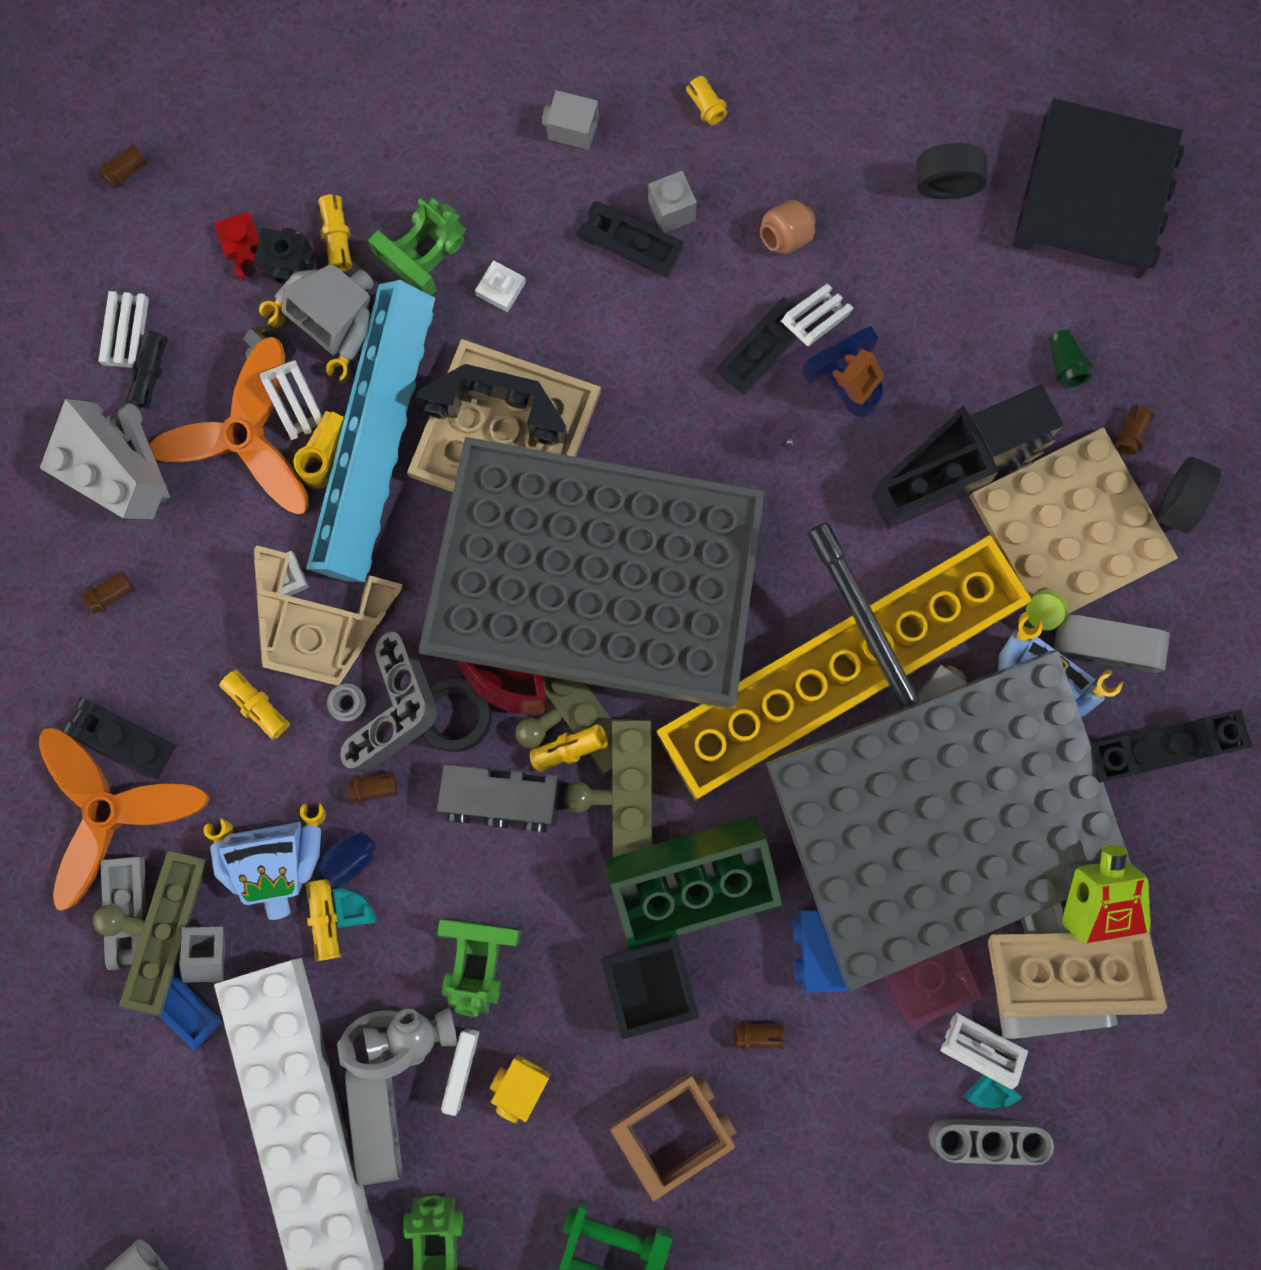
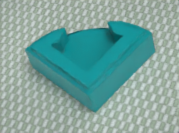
[332,888,377,928]
[963,1074,1022,1109]

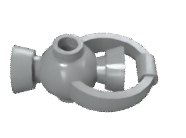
[337,1007,457,1080]

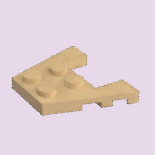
[254,545,403,686]

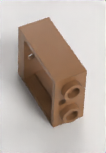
[610,1072,737,1202]

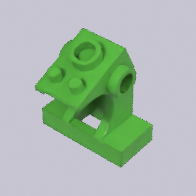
[368,197,467,296]
[438,919,521,1017]
[403,1195,478,1270]

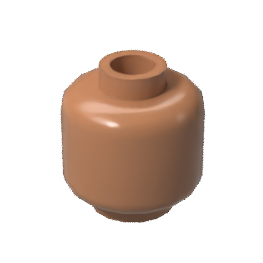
[760,199,815,255]

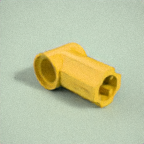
[293,411,345,489]

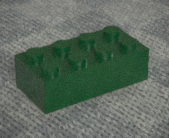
[604,815,782,950]

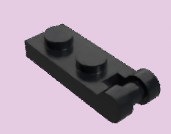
[576,201,684,278]
[716,297,809,396]
[61,696,177,779]

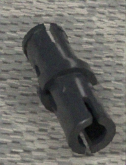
[126,331,168,409]

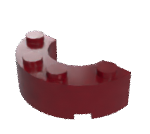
[457,660,546,715]

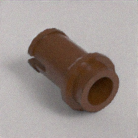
[99,144,148,189]
[1114,404,1154,455]
[82,570,135,614]
[347,771,398,806]
[734,1020,785,1052]

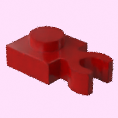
[214,211,261,281]

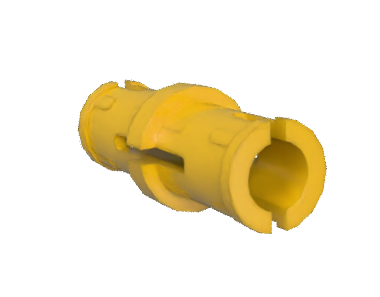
[318,194,352,272]
[219,669,290,740]
[530,724,608,772]
[305,879,341,961]

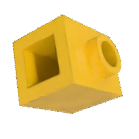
[489,1054,552,1123]

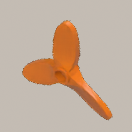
[149,337,309,514]
[39,728,210,911]

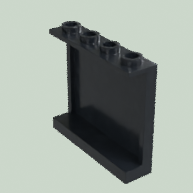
[1012,98,1184,279]

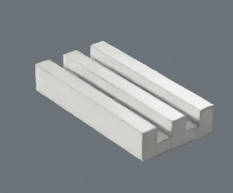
[781,284,853,346]
[99,291,149,368]
[260,360,323,440]
[940,1013,1028,1090]
[441,1028,480,1116]

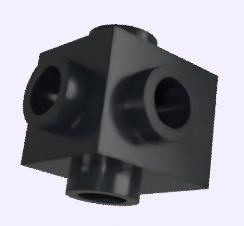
[254,228,316,285]

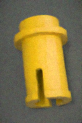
[686,76,727,125]

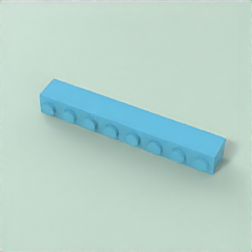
[306,280,435,582]

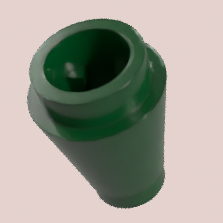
[1049,329,1093,388]

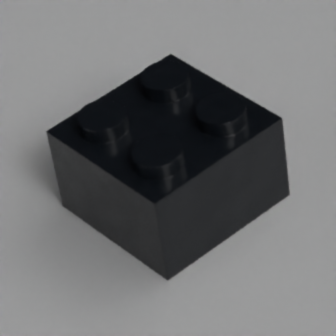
[601,937,700,1040]

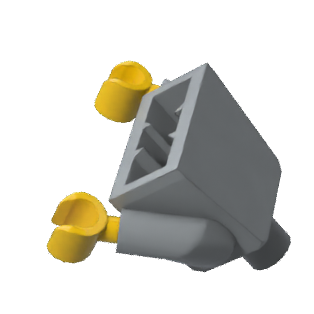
[259,265,373,384]

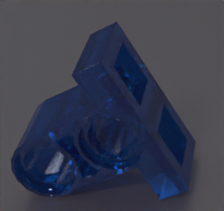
[802,325,883,417]

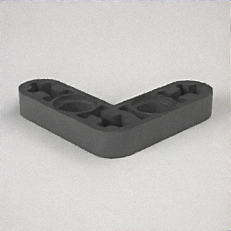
[340,632,437,772]

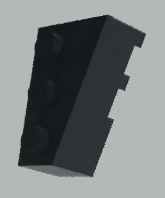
[871,405,998,530]

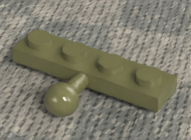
[515,675,612,775]
[562,719,652,857]
[93,851,208,1017]

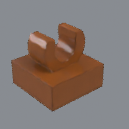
[833,349,885,405]

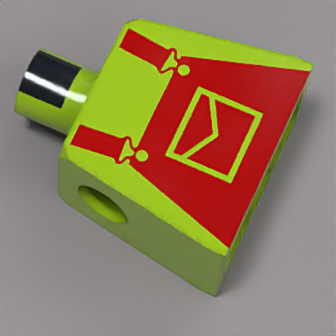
[1062,845,1150,944]

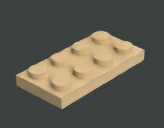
[988,933,1167,1017]

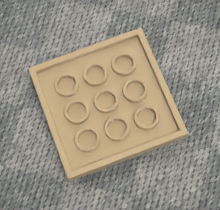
[407,339,601,492]
[969,427,1178,614]

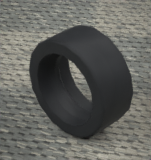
[916,143,987,199]
[1158,456,1221,534]
[417,677,492,752]

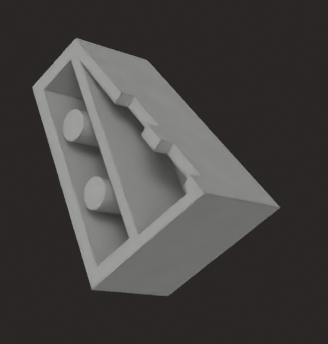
[40,399,167,519]

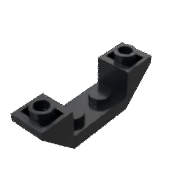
[416,364,568,446]
[1090,709,1253,783]

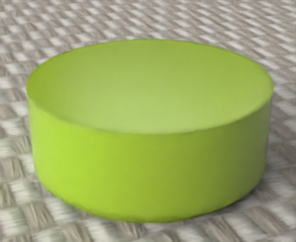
[1026,590,1067,630]

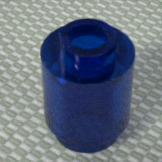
[317,830,376,887]

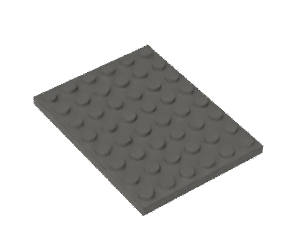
[419,437,765,709]
[766,650,1131,991]

